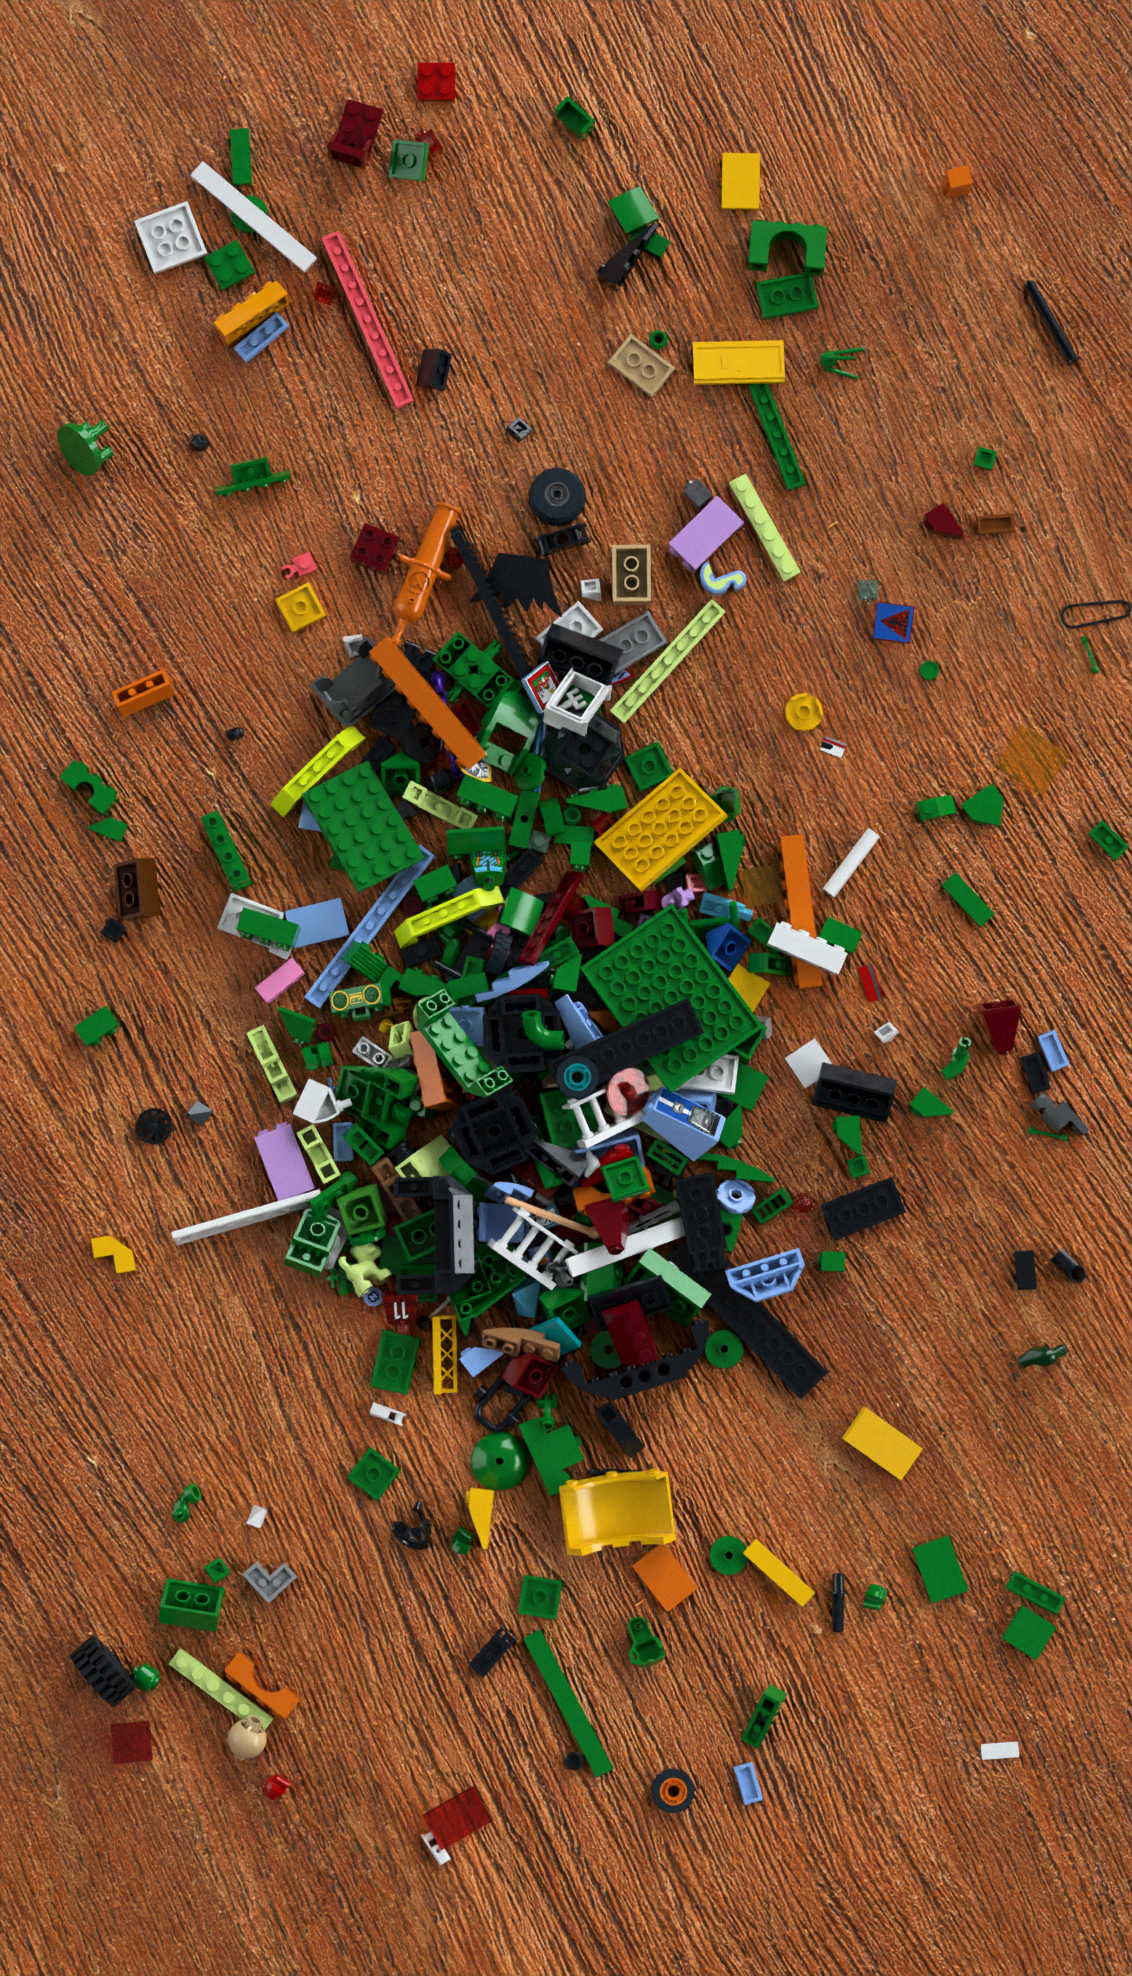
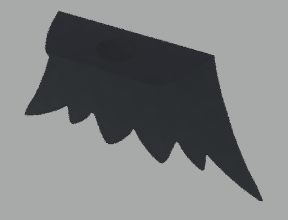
[469,553,562,617]

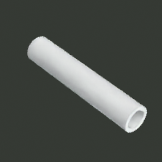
[822,828,880,898]

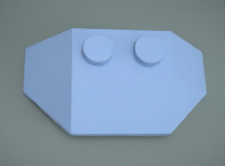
[725,1248,805,1302]

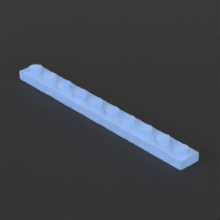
[304,845,435,1009]

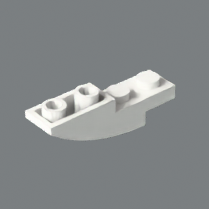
[352,1036,421,1096]

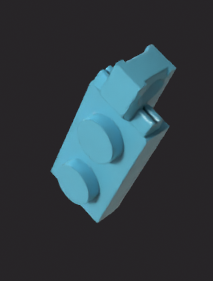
[698,892,753,922]

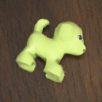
[338,1243,392,1298]

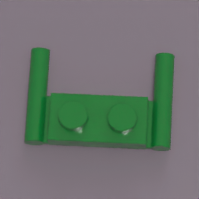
[680,901,739,939]

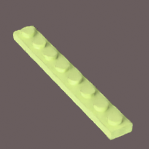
[610,599,726,724]

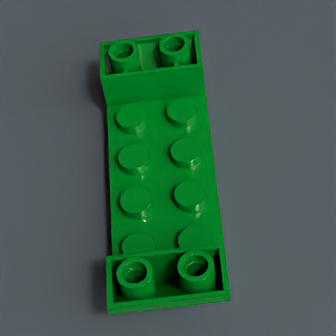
[416,989,513,1098]

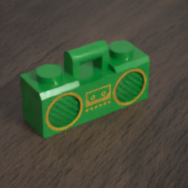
[329,982,392,1022]

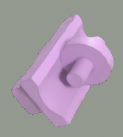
[661,887,695,911]

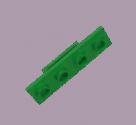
[216,456,291,496]

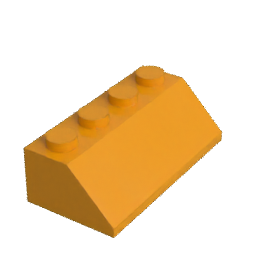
[214,281,290,345]

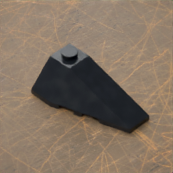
[597,222,658,291]

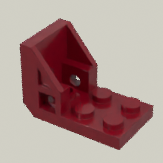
[327,99,384,169]

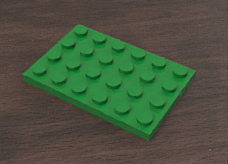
[301,761,425,893]

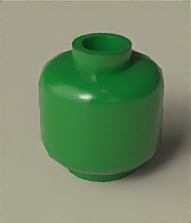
[131,1663,161,1693]

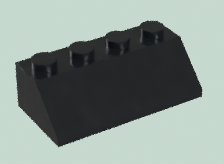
[537,623,623,686]
[812,1062,897,1123]

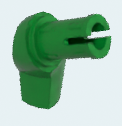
[434,927,461,969]
[941,1037,971,1082]

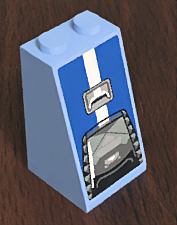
[641,1086,726,1162]

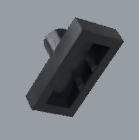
[400,937,443,968]

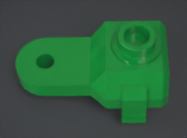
[708,786,741,822]
[628,1617,666,1668]

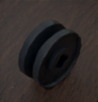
[400,723,443,763]

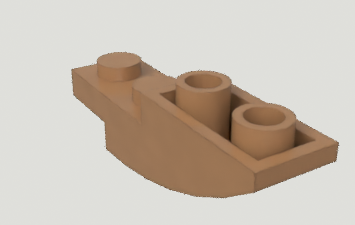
[482,1328,560,1362]

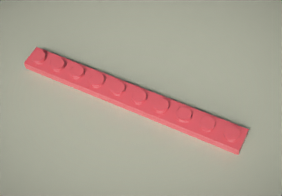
[321,230,414,409]

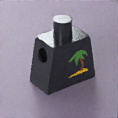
[654,1142,690,1189]

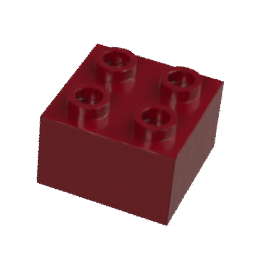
[350,523,401,576]

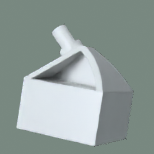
[293,1079,352,1124]

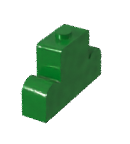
[518,1417,584,1496]

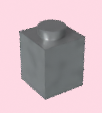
[683,478,713,511]

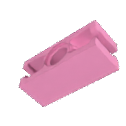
[255,958,305,1004]

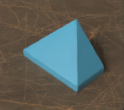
[512,1277,542,1318]

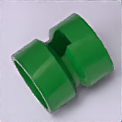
[302,1041,334,1072]

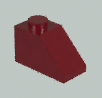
[923,502,964,540]
[618,890,663,915]

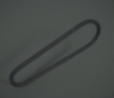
[1060,600,1131,628]

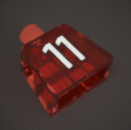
[382,1289,419,1334]

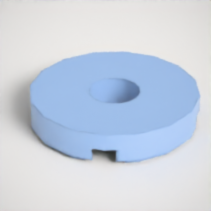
[717,1179,755,1214]

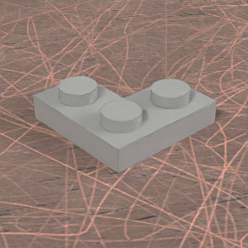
[242,1561,298,1603]

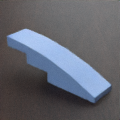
[475,960,550,1002]

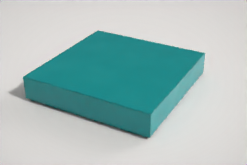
[529,1317,582,1355]

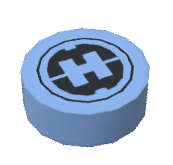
[364,1287,383,1307]

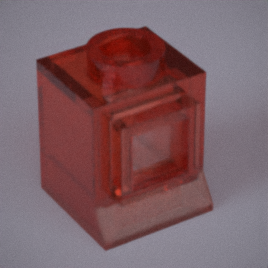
[415,129,443,161]

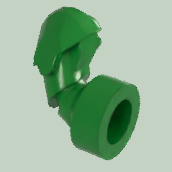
[172,1483,202,1523]

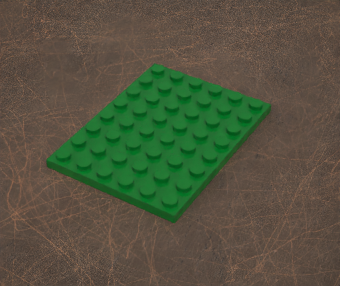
[580,904,763,1093]

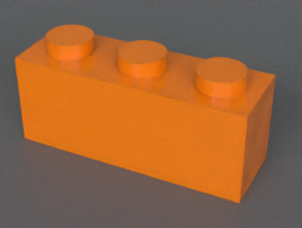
[112,669,176,717]

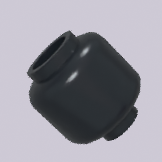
[425,767,455,795]

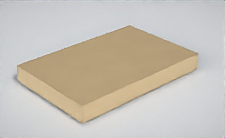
[608,334,675,398]

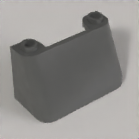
[310,636,396,727]

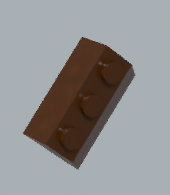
[113,858,161,921]

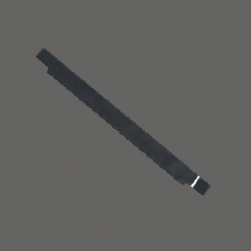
[450,524,534,680]

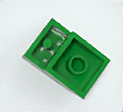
[284,1206,342,1278]

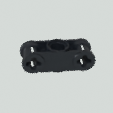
[533,523,591,557]

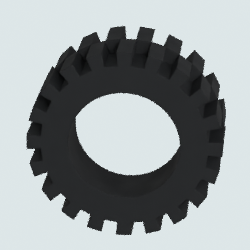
[70,1635,137,1707]

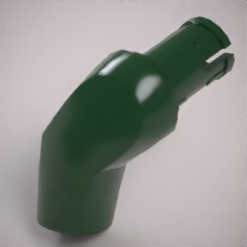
[1018,1344,1067,1368]

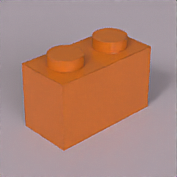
[941,165,973,199]

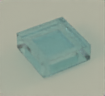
[858,580,879,600]

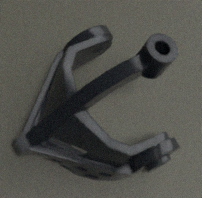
[392,1502,432,1550]

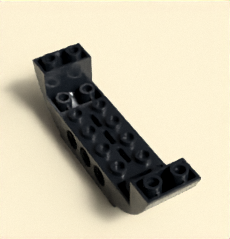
[561,1318,709,1401]

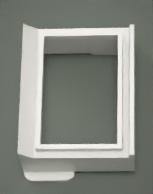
[543,668,612,736]

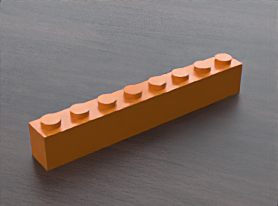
[369,636,487,770]
[776,834,823,990]

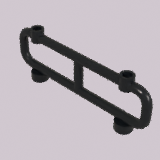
[472,1312,584,1433]

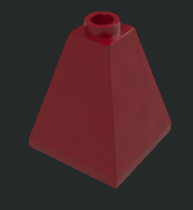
[978,999,1021,1055]
[584,1198,631,1255]

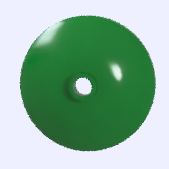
[471,1432,529,1490]

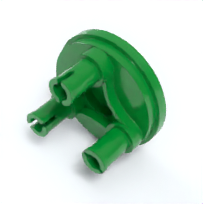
[57,420,114,476]

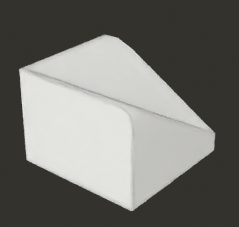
[246,1505,268,1528]

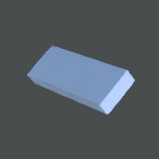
[234,311,289,363]

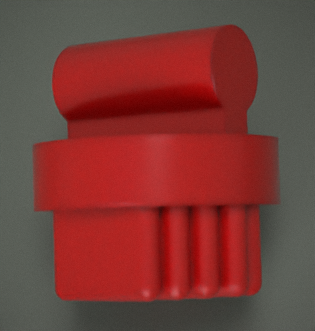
[262,1773,290,1800]

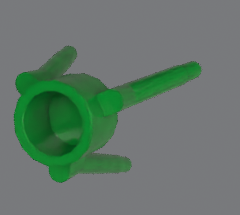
[821,347,865,379]

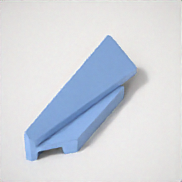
[555,994,617,1086]

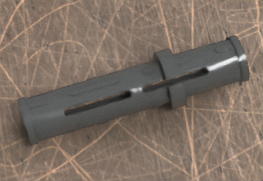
[628,1200,680,1236]

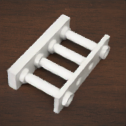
[562,1072,644,1148]
[487,1207,579,1290]

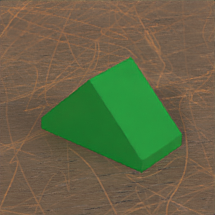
[538,797,566,837]

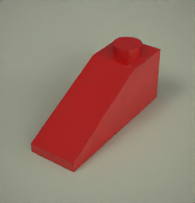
[578,1143,633,1188]

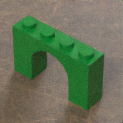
[748,220,827,276]

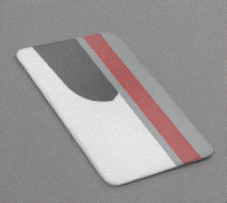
[820,736,846,758]

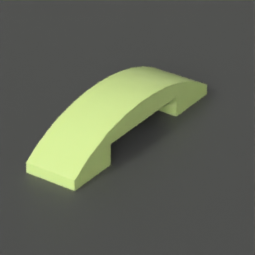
[402,780,478,829]

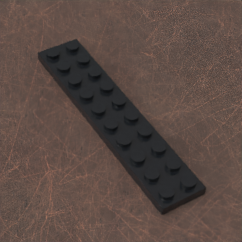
[666,1241,828,1399]

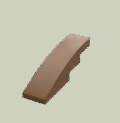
[371,1156,422,1222]

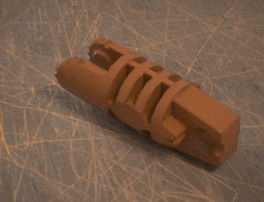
[363,996,413,1023]

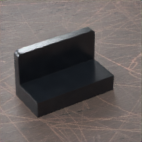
[416,349,452,391]

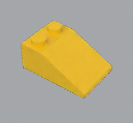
[465,1487,494,1549]

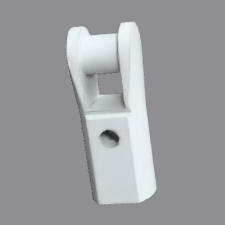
[369,1402,406,1426]
[421,1829,451,1866]

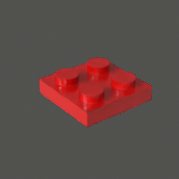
[417,63,455,101]

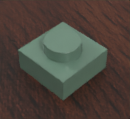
[528,830,551,854]

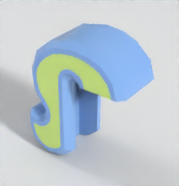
[700,561,746,596]

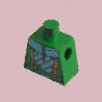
[470,851,506,891]

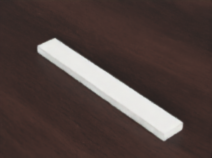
[191,161,317,273]
[171,1189,321,1245]
[565,1216,685,1278]

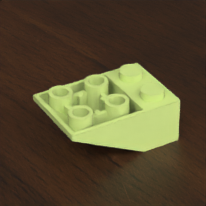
[395,1134,451,1200]

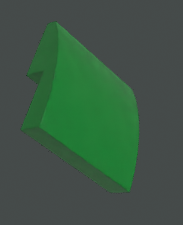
[608,186,659,235]
[499,887,544,937]
[1001,1605,1057,1660]

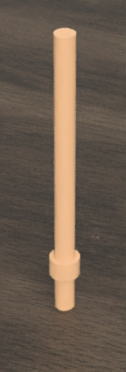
[504,1196,601,1240]

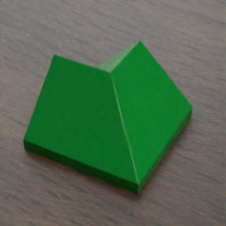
[381,752,420,796]

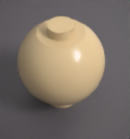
[228,1716,267,1760]

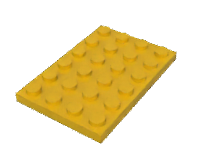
[594,768,728,892]

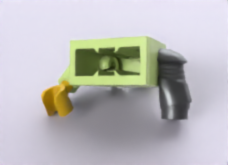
[378,1018,417,1069]

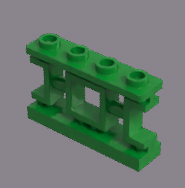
[201,810,253,893]

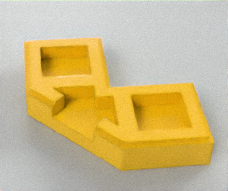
[91,1236,136,1274]

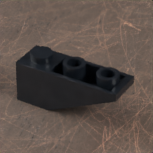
[595,1401,645,1458]

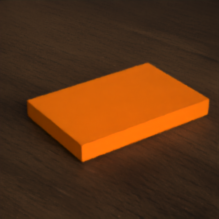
[632,1545,698,1612]

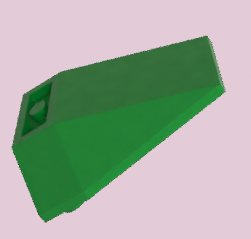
[434,1243,526,1323]

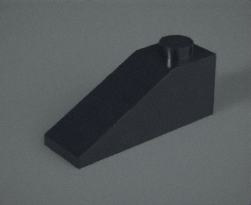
[525,1139,588,1187]

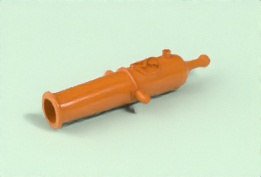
[390,502,462,646]

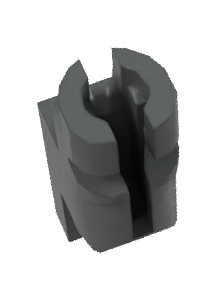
[1030,1092,1089,1136]

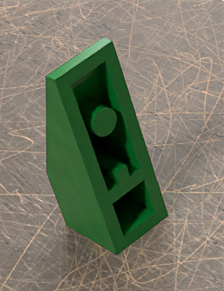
[741,1684,787,1749]

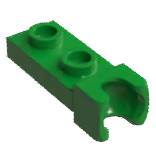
[309,1171,359,1218]

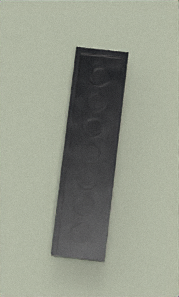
[547,998,704,1098]

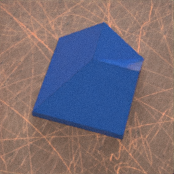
[706,923,752,973]

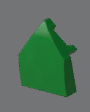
[961,784,1004,827]

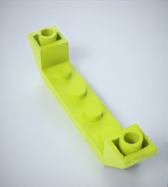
[270,726,365,818]
[394,886,505,949]

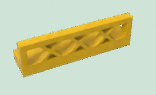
[432,1315,458,1395]

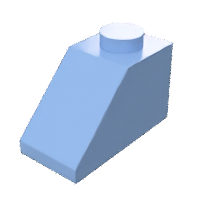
[459,1347,504,1377]

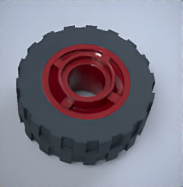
[484,931,512,976]

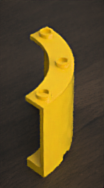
[559,1468,676,1556]

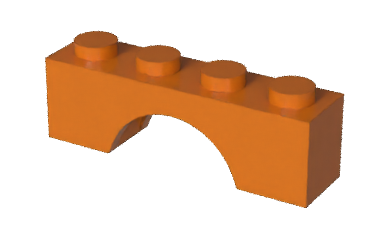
[572,1167,655,1216]
[224,1651,301,1719]

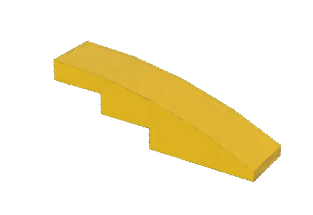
[743,1539,815,1607]

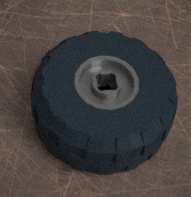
[529,468,586,526]

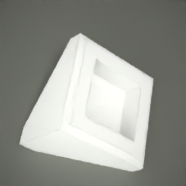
[580,579,602,601]
[343,634,363,658]
[583,1150,601,1178]

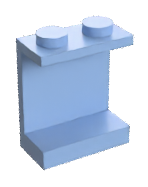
[476,1202,529,1243]

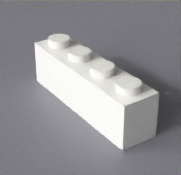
[767,921,848,976]

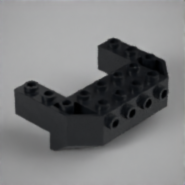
[394,1176,478,1295]

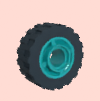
[556,1056,599,1099]

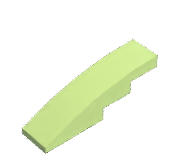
[247,1025,298,1105]

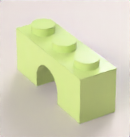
[297,1124,341,1185]

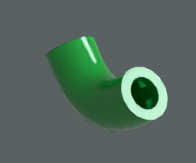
[522,1010,564,1050]

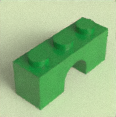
[59,760,119,816]

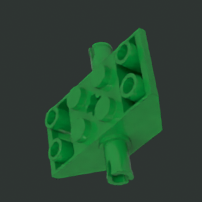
[432,631,515,709]

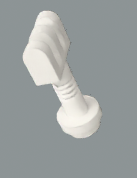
[544,688,587,712]

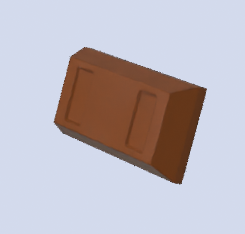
[976,513,1016,535]

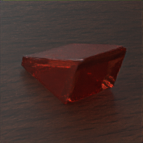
[314,282,336,306]

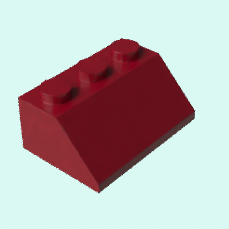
[602,1300,658,1365]

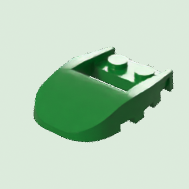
[476,691,540,774]

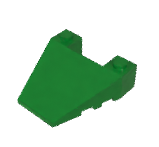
[335,1065,418,1149]

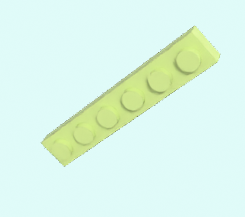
[729,474,800,582]
[169,1648,274,1730]

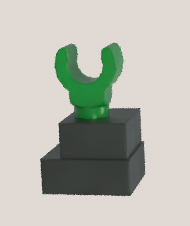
[396,799,419,821]

